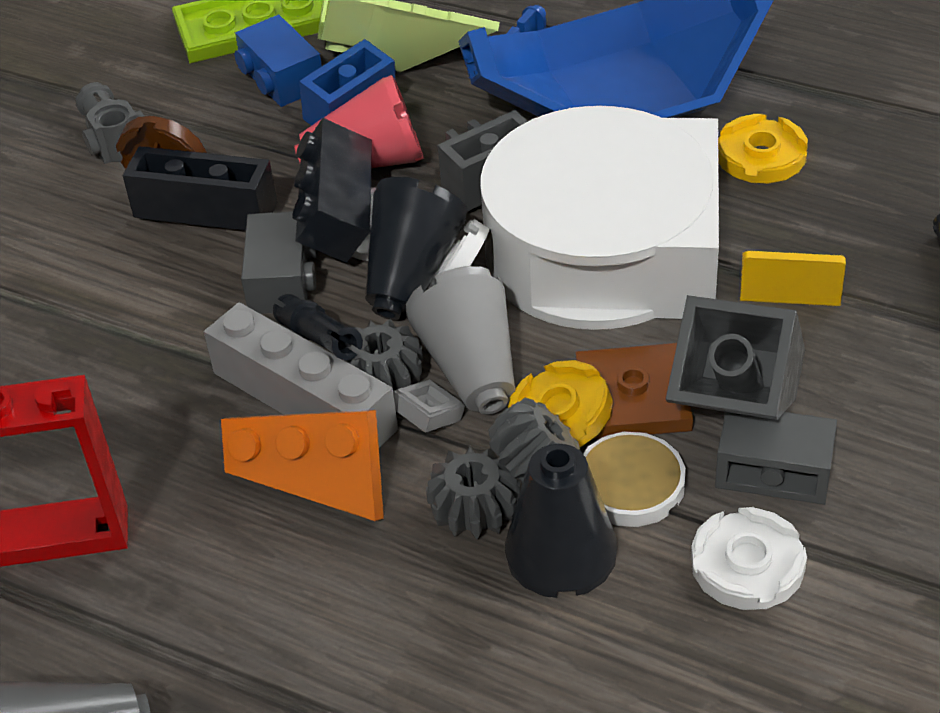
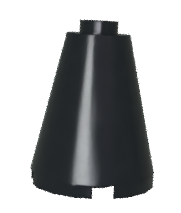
[365,177,467,320]
[505,444,617,598]

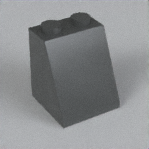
[666,295,805,420]

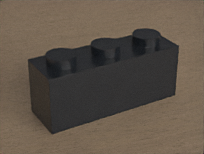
[292,118,372,263]
[122,146,277,231]

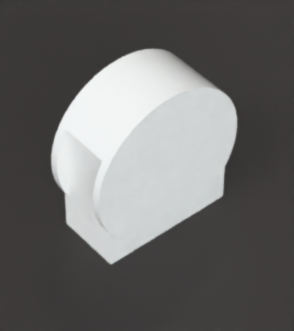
[480,106,719,330]

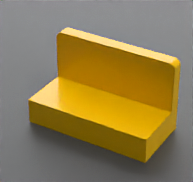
[740,251,846,306]

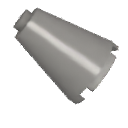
[406,266,515,414]

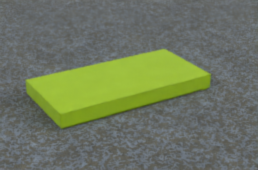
[172,0,323,63]

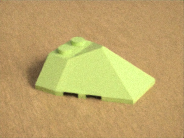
[317,0,500,73]

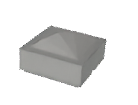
[393,379,465,433]

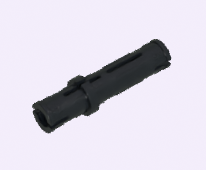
[273,294,363,360]

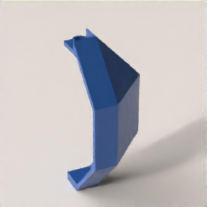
[458,0,774,118]

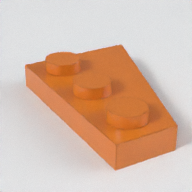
[221,410,384,521]

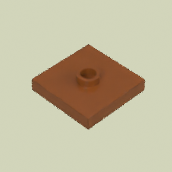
[576,343,693,440]

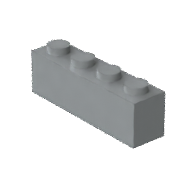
[204,302,398,448]

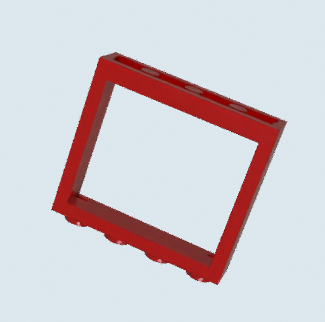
[0,375,128,567]

